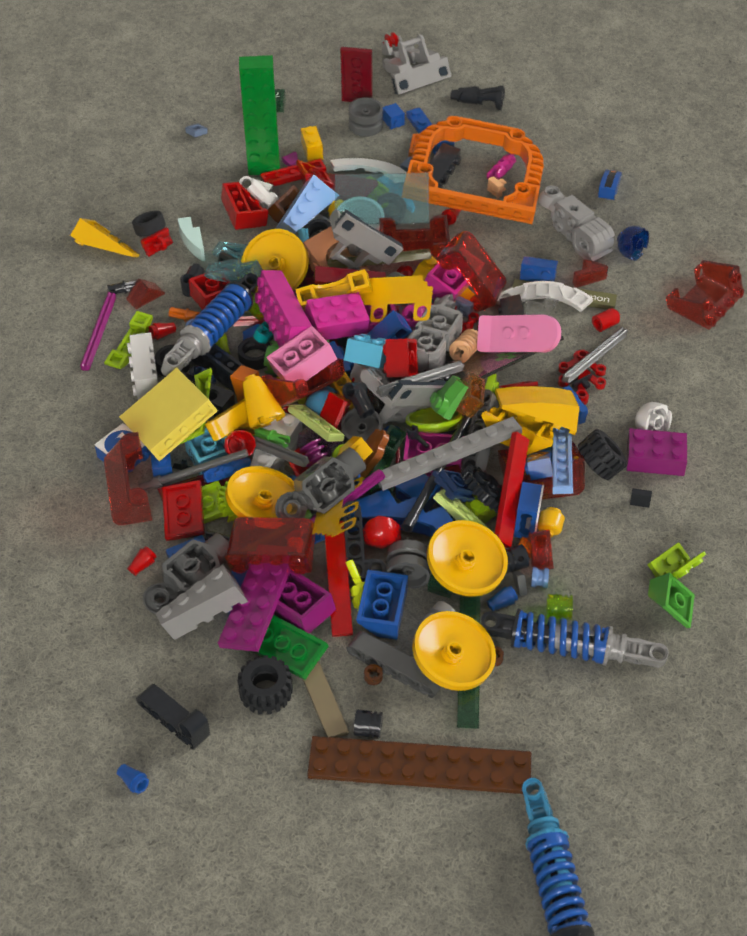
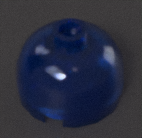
[617,225,649,261]

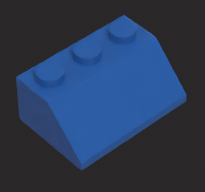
[356,570,408,640]

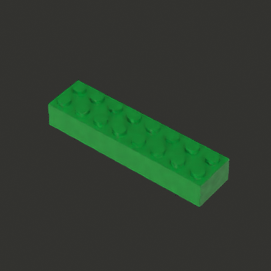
[239,55,280,176]

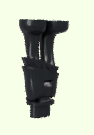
[450,85,505,110]

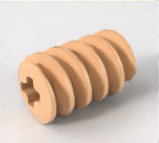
[449,329,478,363]

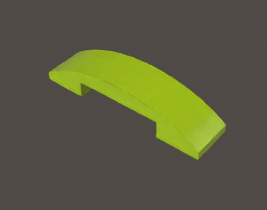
[104,311,153,369]

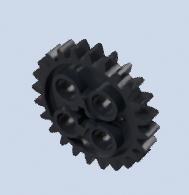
[461,464,502,514]

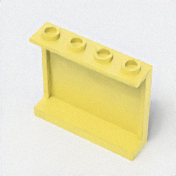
[119,368,218,461]

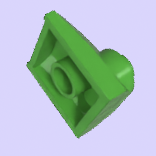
[429,375,468,420]

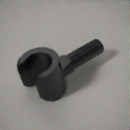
[407,425,429,448]

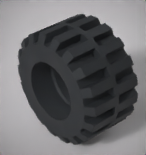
[578,429,627,481]
[237,655,293,715]

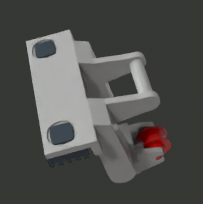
[381,32,451,94]
[330,209,403,268]
[349,363,446,424]

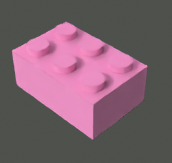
[266,326,337,391]

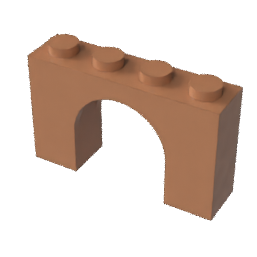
[303,227,370,272]

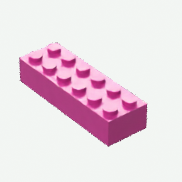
[255,270,312,348]

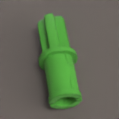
[254,427,290,448]

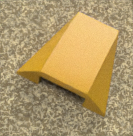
[495,386,579,435]
[481,405,554,455]

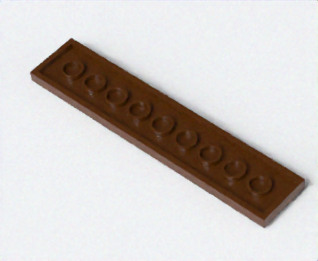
[307,736,532,794]

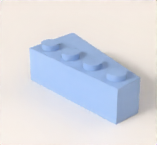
[275,175,340,234]

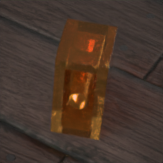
[456,371,485,418]

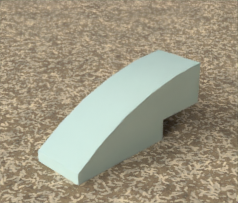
[177,217,205,261]

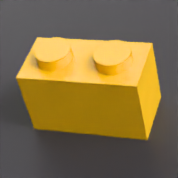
[301,126,323,161]

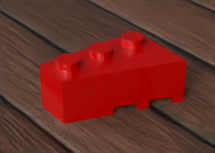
[221,182,269,230]

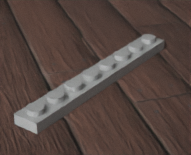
[378,417,522,491]

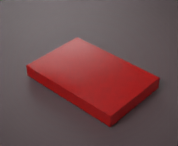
[162,480,205,541]

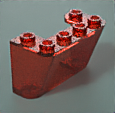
[379,215,450,258]
[435,231,506,312]
[666,260,744,330]
[225,517,315,574]

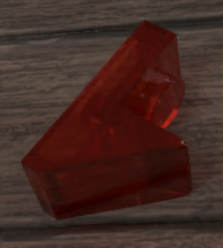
[573,259,608,288]
[526,529,554,570]

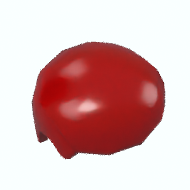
[224,430,256,459]

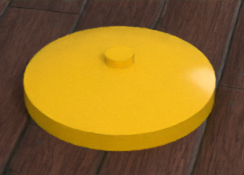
[241,229,309,293]
[225,466,294,530]
[427,520,508,597]
[412,611,496,691]

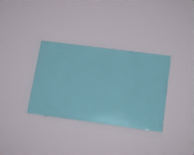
[335,173,429,224]

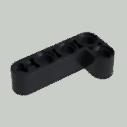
[343,501,386,581]
[136,684,210,750]

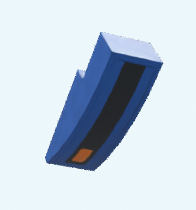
[598,169,622,200]

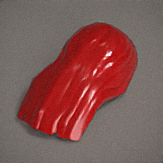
[363,515,402,549]

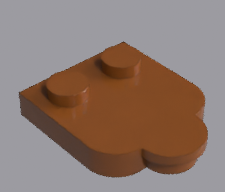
[360,429,389,478]

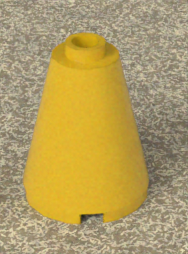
[242,374,286,430]

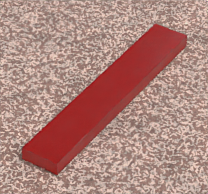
[494,432,529,548]
[325,521,353,637]

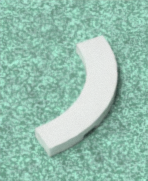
[330,158,407,183]
[494,281,593,312]

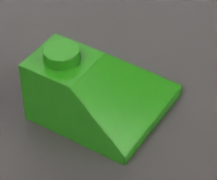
[648,573,695,628]

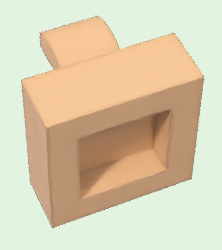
[487,176,507,198]

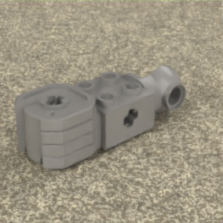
[538,185,615,263]
[408,294,463,372]

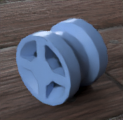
[531,567,549,588]

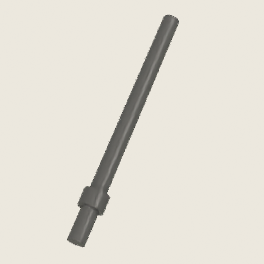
[139,449,249,491]

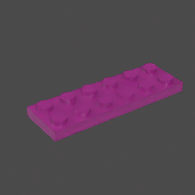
[218,545,298,652]

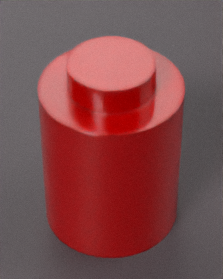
[592,308,620,332]

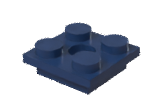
[432,469,475,502]

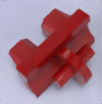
[140,227,173,257]

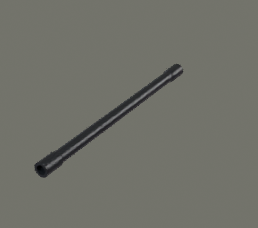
[401,393,479,532]

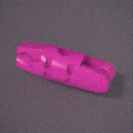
[486,153,516,180]

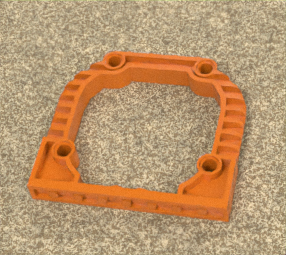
[402,116,544,224]

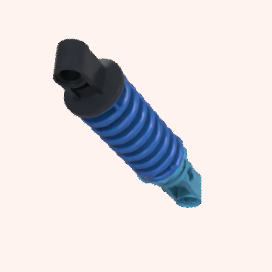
[522,778,594,936]

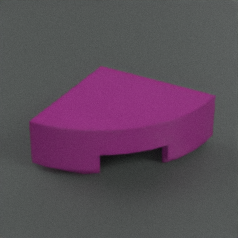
[282,151,298,167]

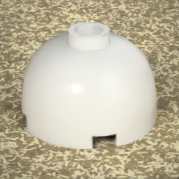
[635,402,672,431]

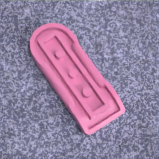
[477,315,561,353]

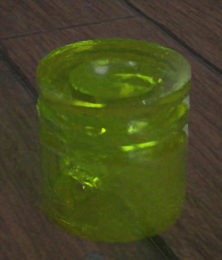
[546,594,573,620]

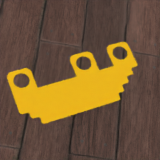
[360,275,433,322]
[312,477,363,537]

